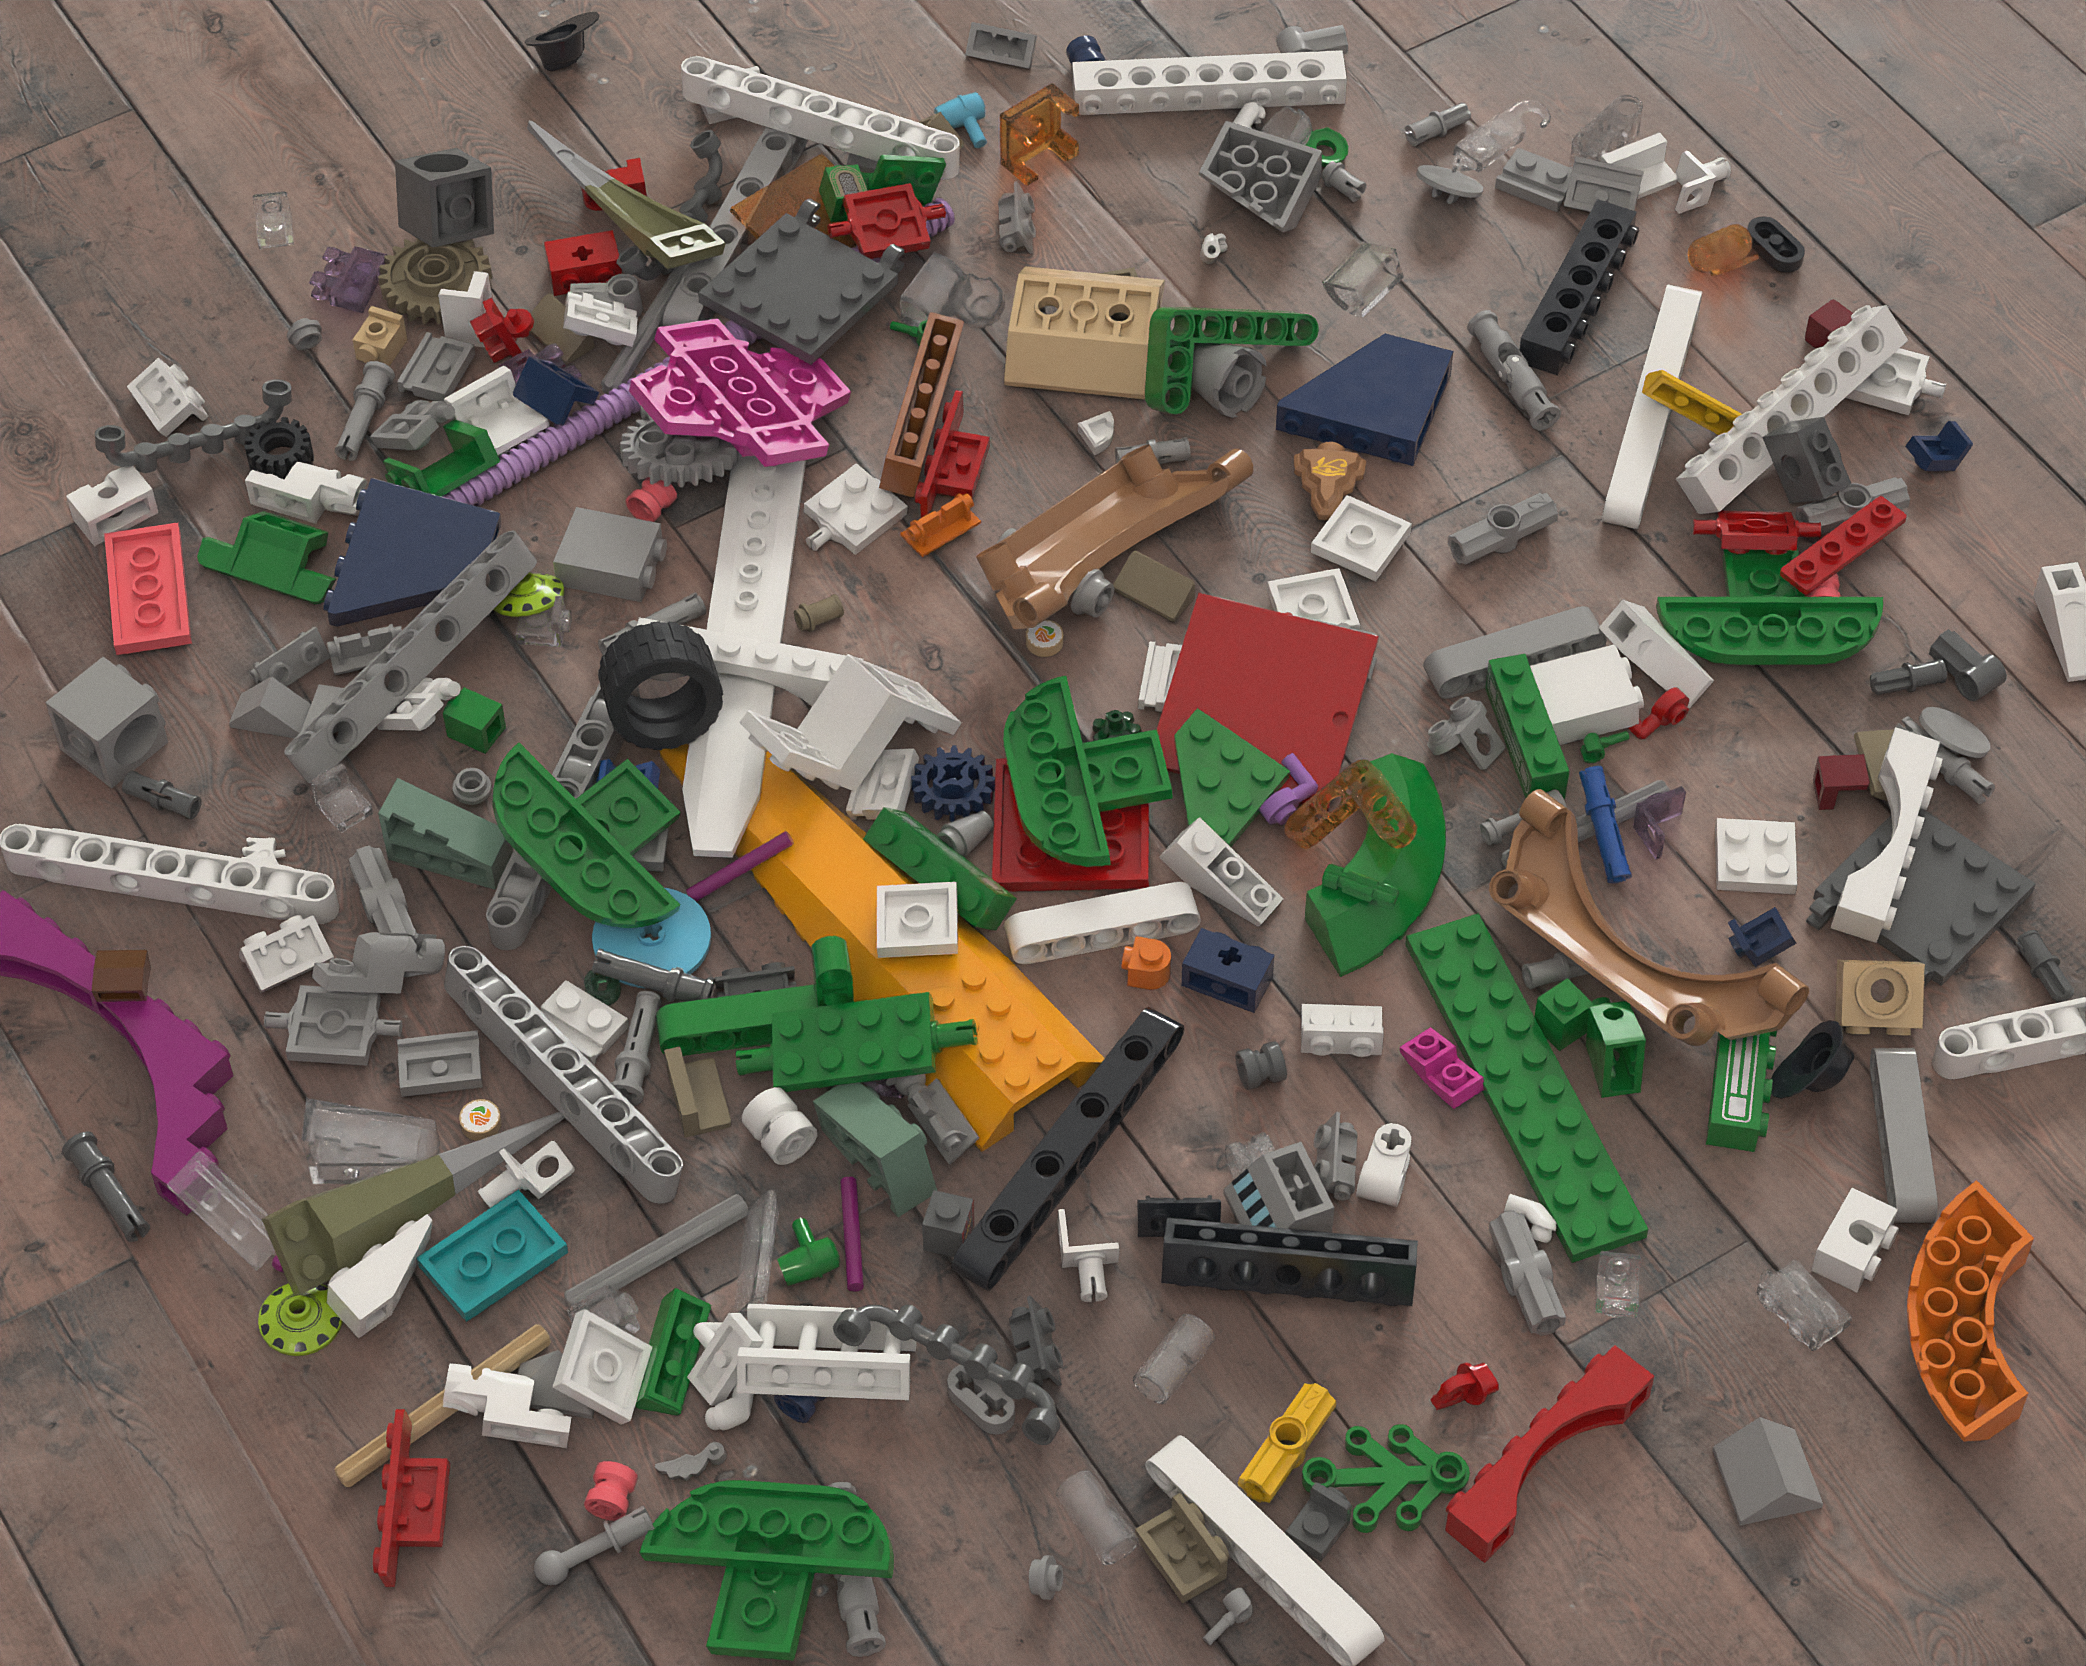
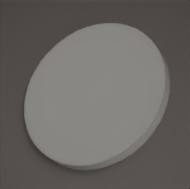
[1416,165,1483,204]
[1919,707,1990,758]

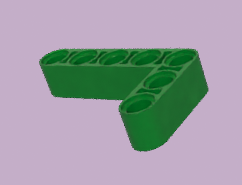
[1145,307,1319,415]
[656,936,854,1056]

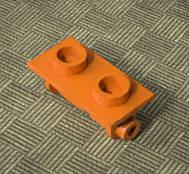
[900,494,981,557]

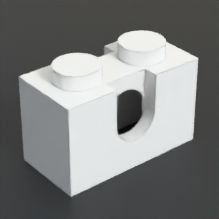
[66,466,158,546]
[1811,1188,1899,1292]

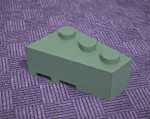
[378,778,513,890]
[813,1082,937,1217]

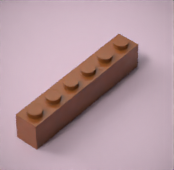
[879,312,964,498]

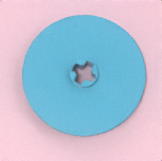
[592,888,711,988]

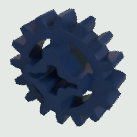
[911,745,995,823]

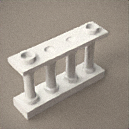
[737,1304,916,1400]

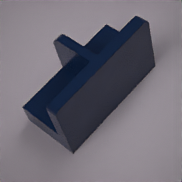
[513,356,599,426]

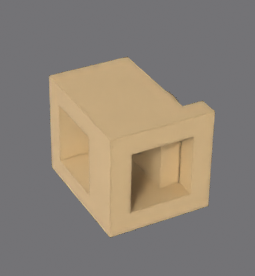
[352,306,407,366]

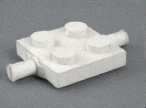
[1838,342,1946,415]
[804,464,908,555]

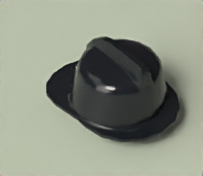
[524,12,600,71]
[1771,1020,1855,1099]

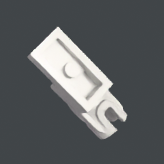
[245,462,368,524]
[443,1363,572,1448]

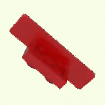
[915,390,990,518]
[1780,496,1907,595]
[373,1409,451,1587]

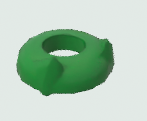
[1305,127,1349,167]

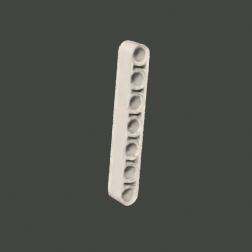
[1145,1435,1384,1666]

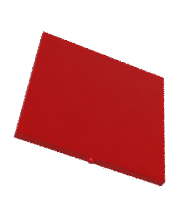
[1157,593,1379,811]

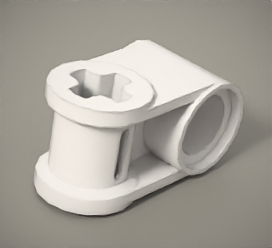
[1356,1123,1411,1207]

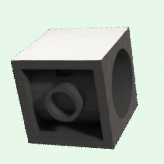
[395,148,494,248]

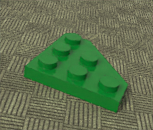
[1174,708,1290,847]

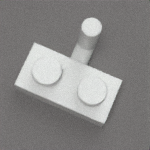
[687,1313,764,1406]

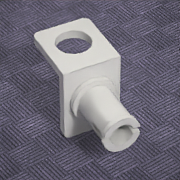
[1675,151,1731,214]
[478,1141,575,1208]
[1057,1209,1119,1302]

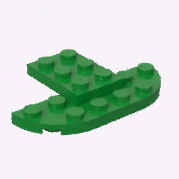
[1656,549,1883,665]
[1003,675,1173,867]
[492,742,681,928]
[639,1480,894,1661]

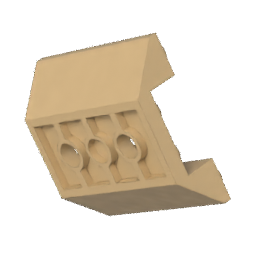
[1004,266,1165,399]

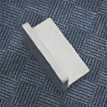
[1601,133,1678,199]
[438,271,492,347]

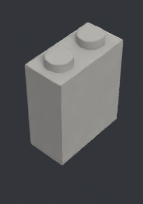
[553,507,667,602]

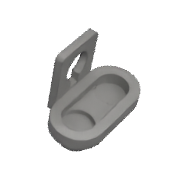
[1427,696,1505,770]

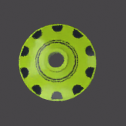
[493,572,564,617]
[258,1283,343,1356]

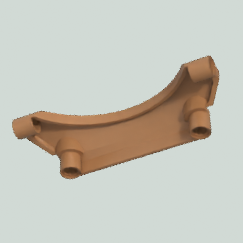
[976,444,1253,629]
[1489,789,1810,1046]

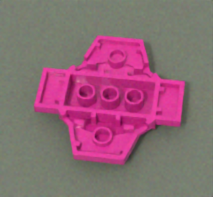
[629,318,851,467]

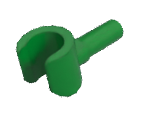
[890,320,927,346]
[1580,731,1630,763]

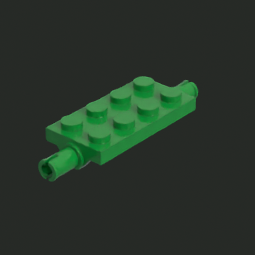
[736,992,978,1092]

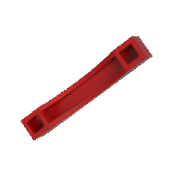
[1445,1345,1654,1563]

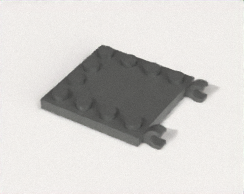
[698,198,904,365]
[1806,808,2036,987]

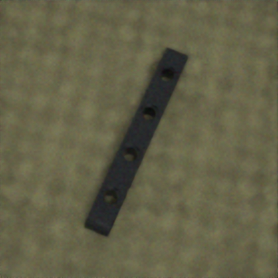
[951,1007,1185,1291]

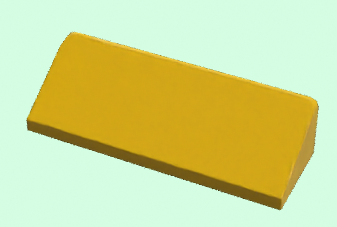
[1642,370,1742,435]

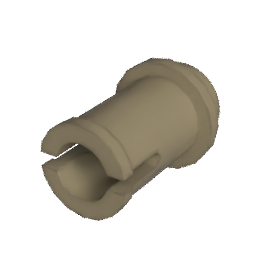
[794,594,844,632]

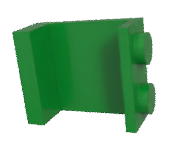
[383,419,501,497]

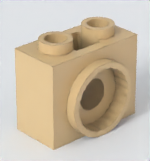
[1835,959,1925,1035]

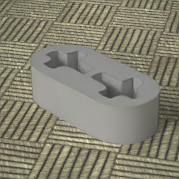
[947,1365,1015,1435]

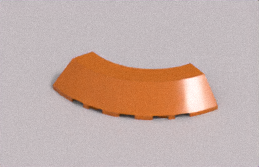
[1907,1180,2034,1442]

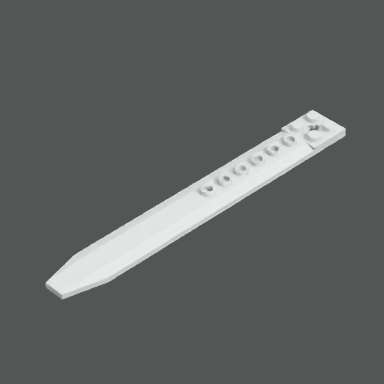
[682,453,806,858]

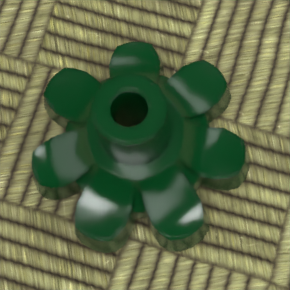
[1092,710,1142,741]

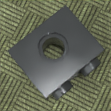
[1762,417,1851,503]

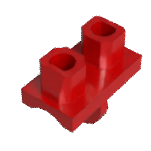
[470,297,534,364]

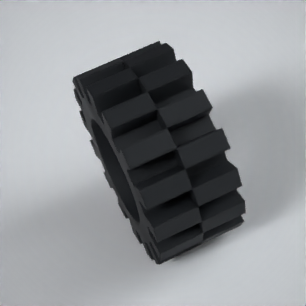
[244,417,314,479]

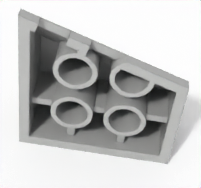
[1199,121,1322,232]

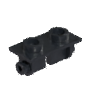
[1137,1195,1221,1237]

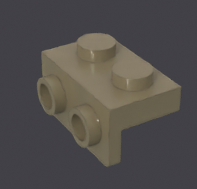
[1135,1493,1230,1603]

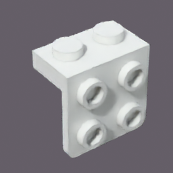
[444,366,550,456]

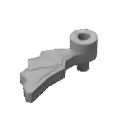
[655,1442,727,1481]

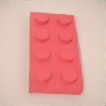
[104,523,192,655]

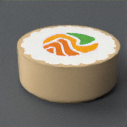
[1026,620,1063,657]
[459,1099,501,1141]

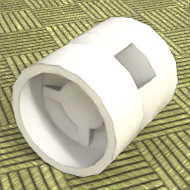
[742,1087,817,1165]

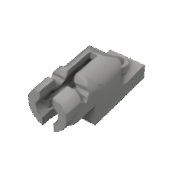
[312,932,445,994]

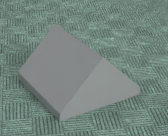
[1712,1417,1823,1526]

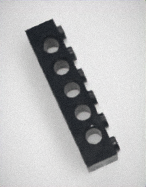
[1519,199,1639,376]
[1161,1218,1418,1306]

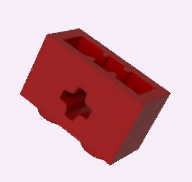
[544,230,622,296]

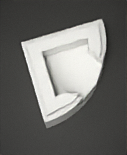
[1078,411,1114,455]

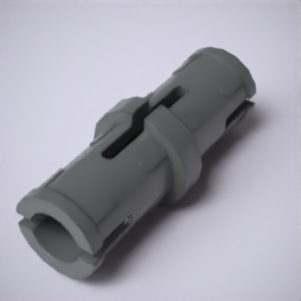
[122,770,202,819]

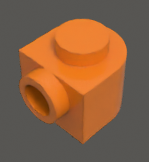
[1121,936,1171,990]

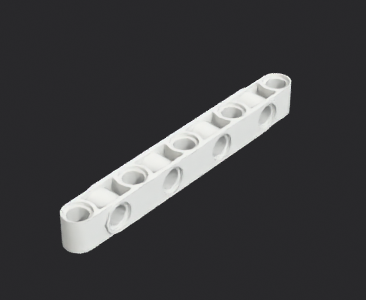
[681,56,960,180]
[0,824,339,924]
[1932,997,2086,1079]

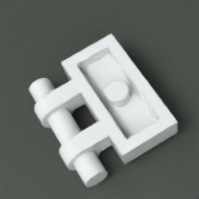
[563,292,637,347]
[377,678,461,731]

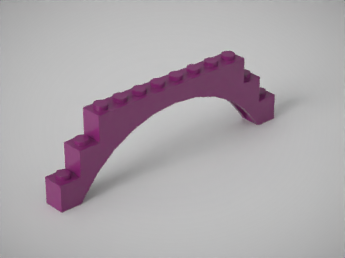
[0,890,234,1216]

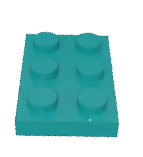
[416,1190,568,1322]

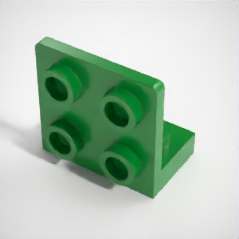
[861,154,946,207]

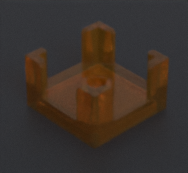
[1000,83,1079,186]

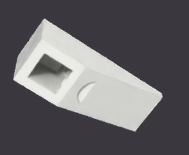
[2033,562,2086,682]
[1599,600,1714,709]
[1159,817,1283,927]
[327,1214,432,1339]

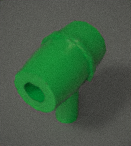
[777,1218,840,1286]

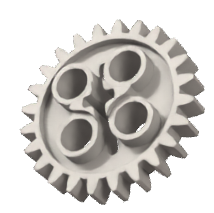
[620,415,739,487]

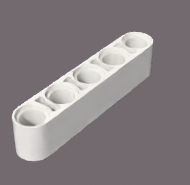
[1004,882,1201,964]

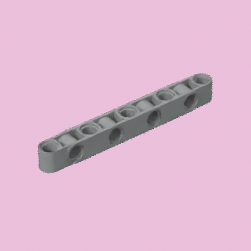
[663,127,808,327]
[284,530,537,784]
[486,683,640,950]
[444,946,683,1204]

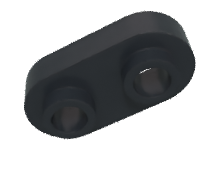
[1746,216,1805,272]

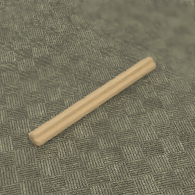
[334,1324,551,1487]

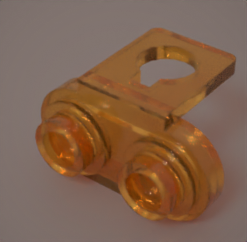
[1687,224,1759,276]

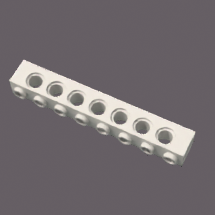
[1072,51,1346,115]
[1676,305,1908,514]

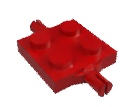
[827,183,946,259]
[1693,510,1821,555]

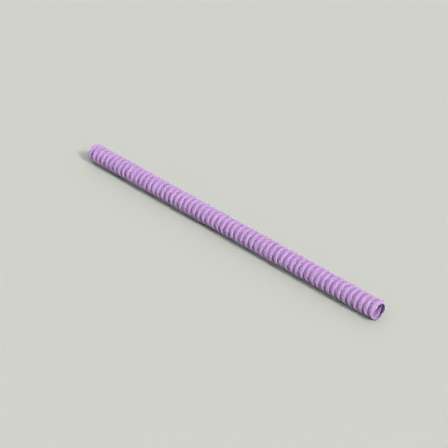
[442,198,955,506]

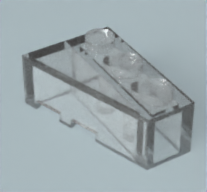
[301,1098,440,1184]

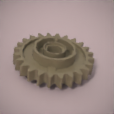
[378,238,493,324]

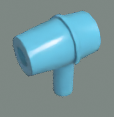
[934,92,987,148]

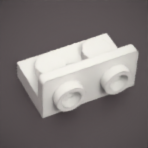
[127,358,209,437]
[239,915,334,993]
[1301,1004,1383,1057]

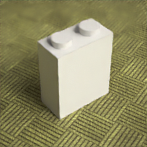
[1530,644,1644,745]

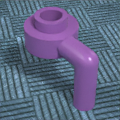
[1259,753,1318,825]

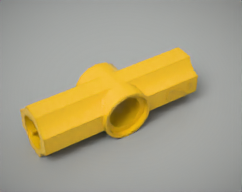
[1238,1383,1336,1503]

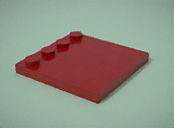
[992,758,1150,892]

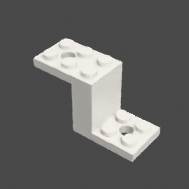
[740,654,962,791]

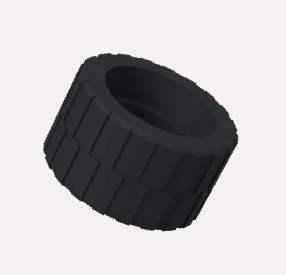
[598,621,723,750]

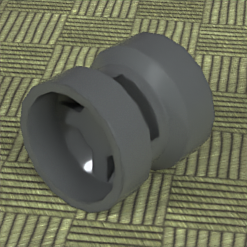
[1235,1041,1287,1090]

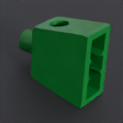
[1586,997,1646,1098]

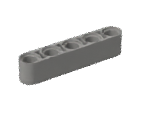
[1423,606,1607,699]
[1870,1048,1938,1223]

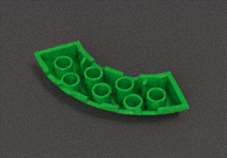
[1304,753,1446,977]

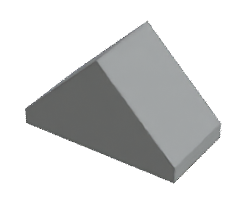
[229,676,311,738]

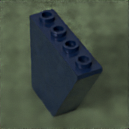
[1276,333,1453,466]
[323,478,501,627]

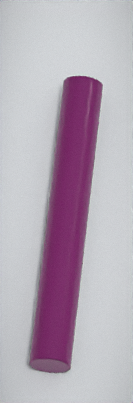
[686,831,794,902]
[840,1177,864,1292]

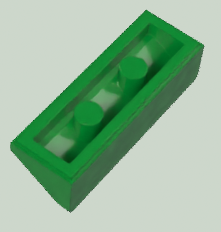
[635,1288,712,1416]

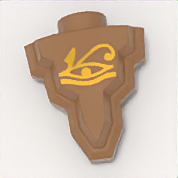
[1294,442,1367,521]

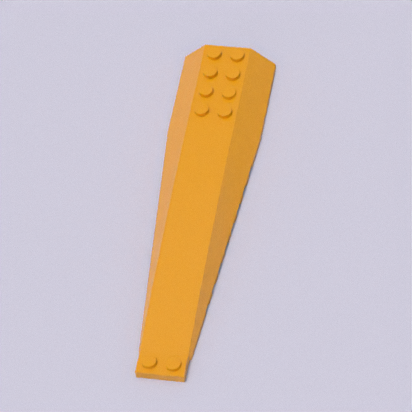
[659,743,1105,1152]

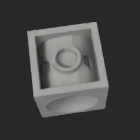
[46,657,168,788]

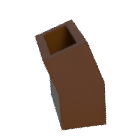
[92,950,151,1002]

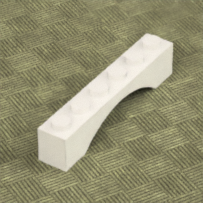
[637,617,863,706]
[1831,727,1943,943]

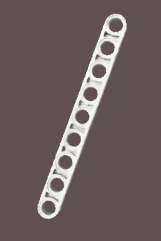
[1602,285,1703,529]

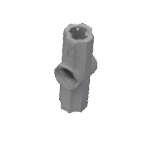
[1795,477,1910,538]
[1448,493,1558,565]
[349,845,417,938]
[1489,1211,1566,1336]

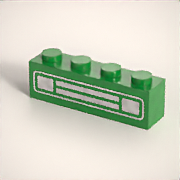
[1485,653,1570,799]
[863,807,1017,931]
[1706,1031,1777,1152]

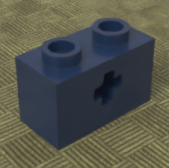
[1181,928,1275,1013]

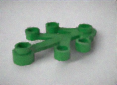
[1302,1424,1470,1533]

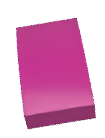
[1400,1027,1484,1109]

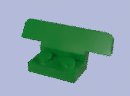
[197,511,336,605]

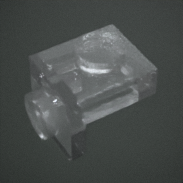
[1595,1251,1642,1318]

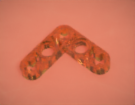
[1285,759,1417,849]

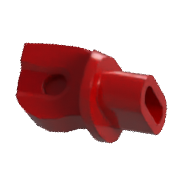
[1430,1362,1499,1410]

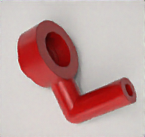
[1627,687,1689,739]

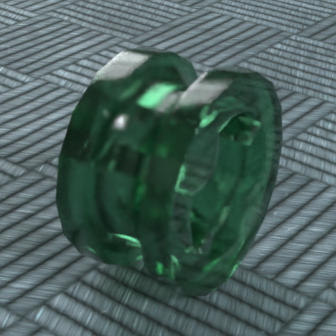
[584,970,621,1006]

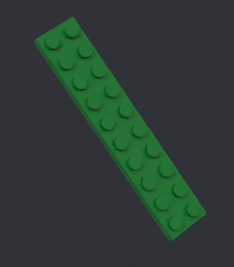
[1405,913,1649,1263]

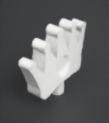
[242,837,286,864]

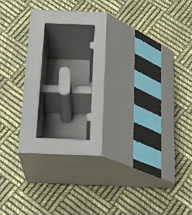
[1223,1142,1334,1233]

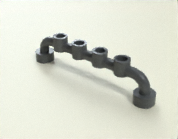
[617,130,722,281]
[95,379,292,473]
[833,1304,1060,1445]

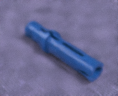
[1579,766,1632,883]

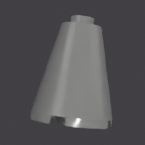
[1168,343,1267,418]

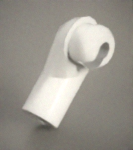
[1233,102,1266,129]
[1200,233,1228,264]
[1504,1194,1556,1243]
[705,1383,754,1431]

